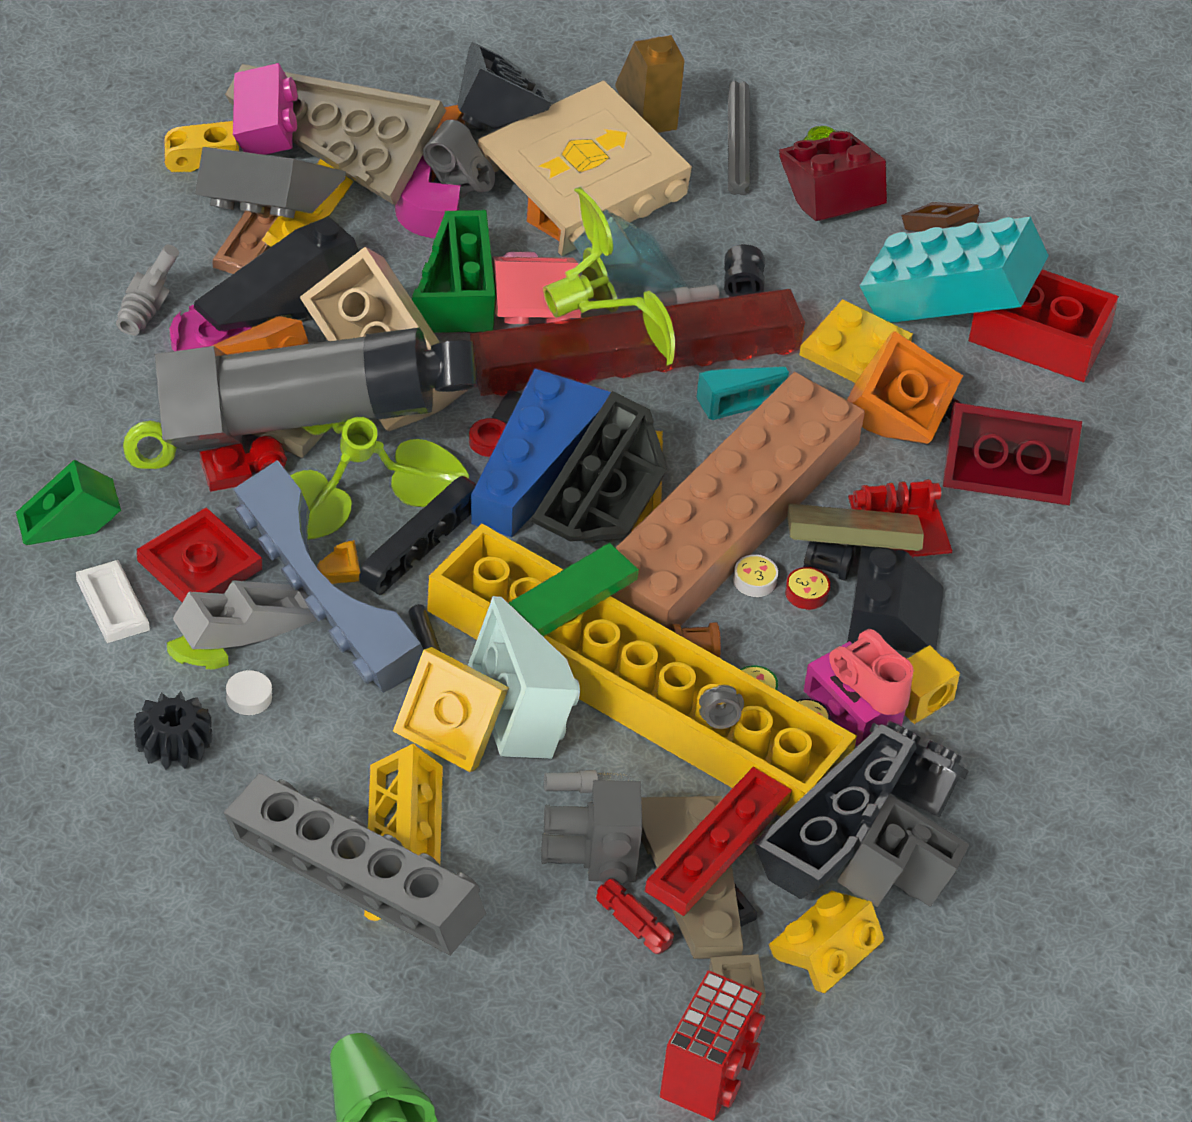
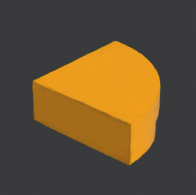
[317,540,360,584]

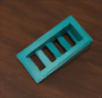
[696,367,789,420]

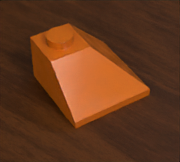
[847,331,963,444]

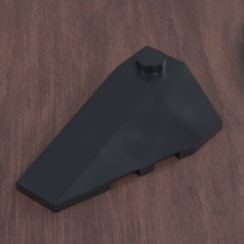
[457,42,552,129]
[194,216,359,331]
[753,724,917,899]

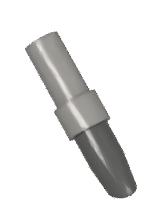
[654,284,719,308]

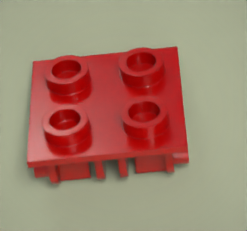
[848,479,952,557]

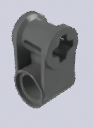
[423,120,495,199]

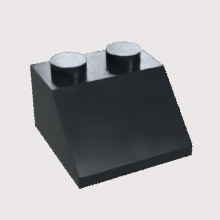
[847,546,944,653]

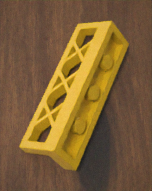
[364,744,443,921]

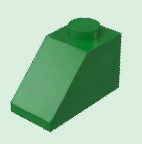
[16,460,121,545]

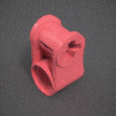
[829,629,914,715]

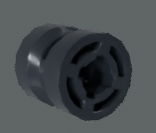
[724,244,765,300]

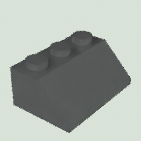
[195,147,346,219]

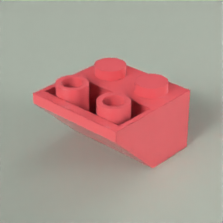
[492,256,581,325]

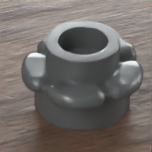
[699,685,744,729]

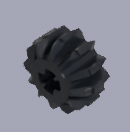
[134,691,212,770]

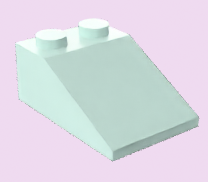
[468,596,580,759]

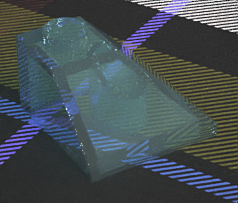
[573,209,689,291]

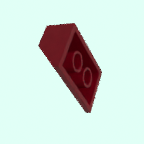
[942,402,1083,506]

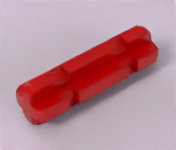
[596,878,674,955]

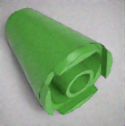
[330,1033,438,1122]

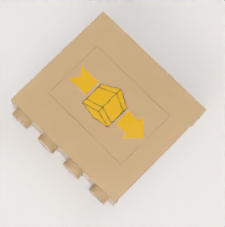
[477,80,692,256]

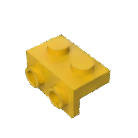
[769,890,884,993]

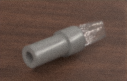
[544,770,632,793]

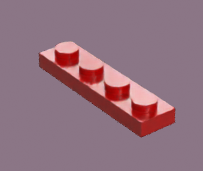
[645,767,792,916]

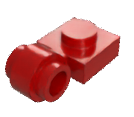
[200,436,287,492]

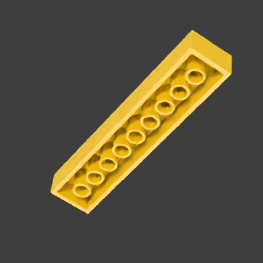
[427,523,857,817]

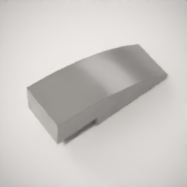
[173,581,317,649]

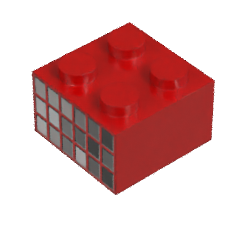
[660,970,766,1121]

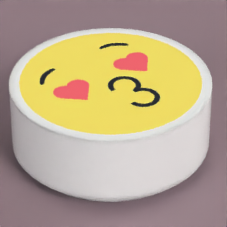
[733,555,778,597]

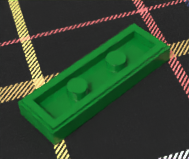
[508,543,639,637]

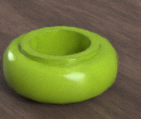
[123,420,177,469]

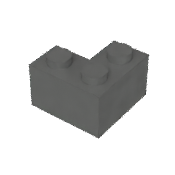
[837,795,969,907]

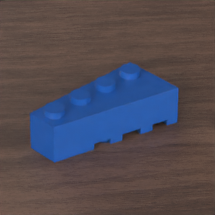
[471,369,611,537]

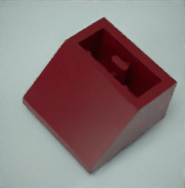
[779,131,887,221]

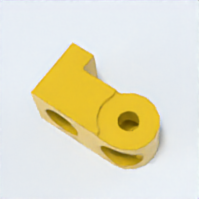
[164,121,239,172]

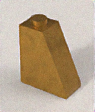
[615,35,685,133]

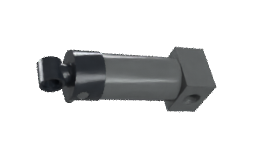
[154,327,478,451]

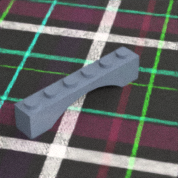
[234,460,423,693]

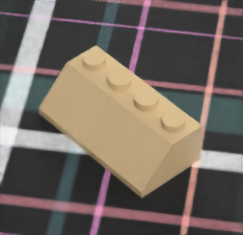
[300,247,468,431]

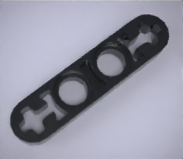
[359,476,477,595]

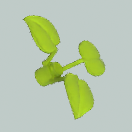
[543,187,675,366]
[290,417,469,540]

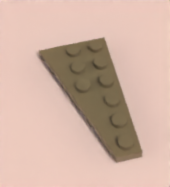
[225,64,446,206]

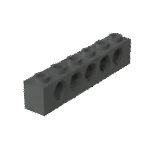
[223,773,486,956]

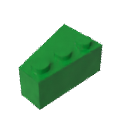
[412,210,495,333]

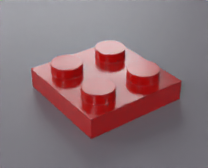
[136,507,262,602]

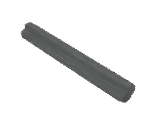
[728,81,750,195]

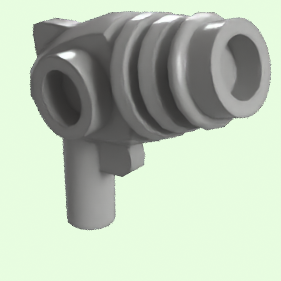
[116,244,179,336]

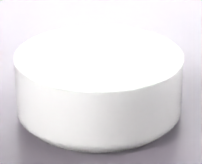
[226,670,272,715]

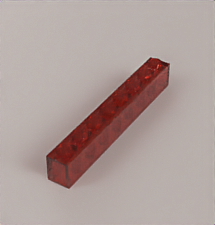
[470,288,805,396]

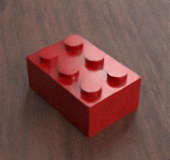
[968,269,1119,382]

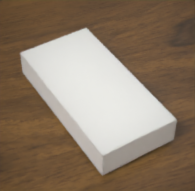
[76,560,150,643]

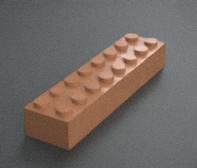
[611,371,865,630]

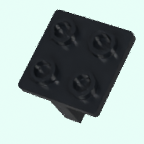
[869,720,969,817]

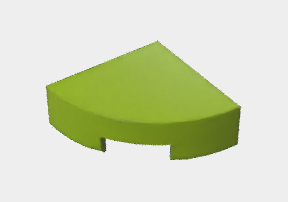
[167,635,229,670]

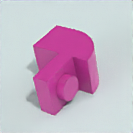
[395,155,460,238]

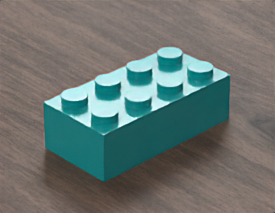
[860,216,1049,323]

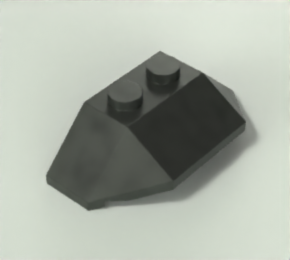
[531,391,667,542]

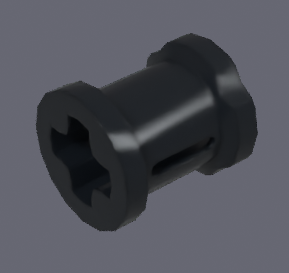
[803,541,856,581]

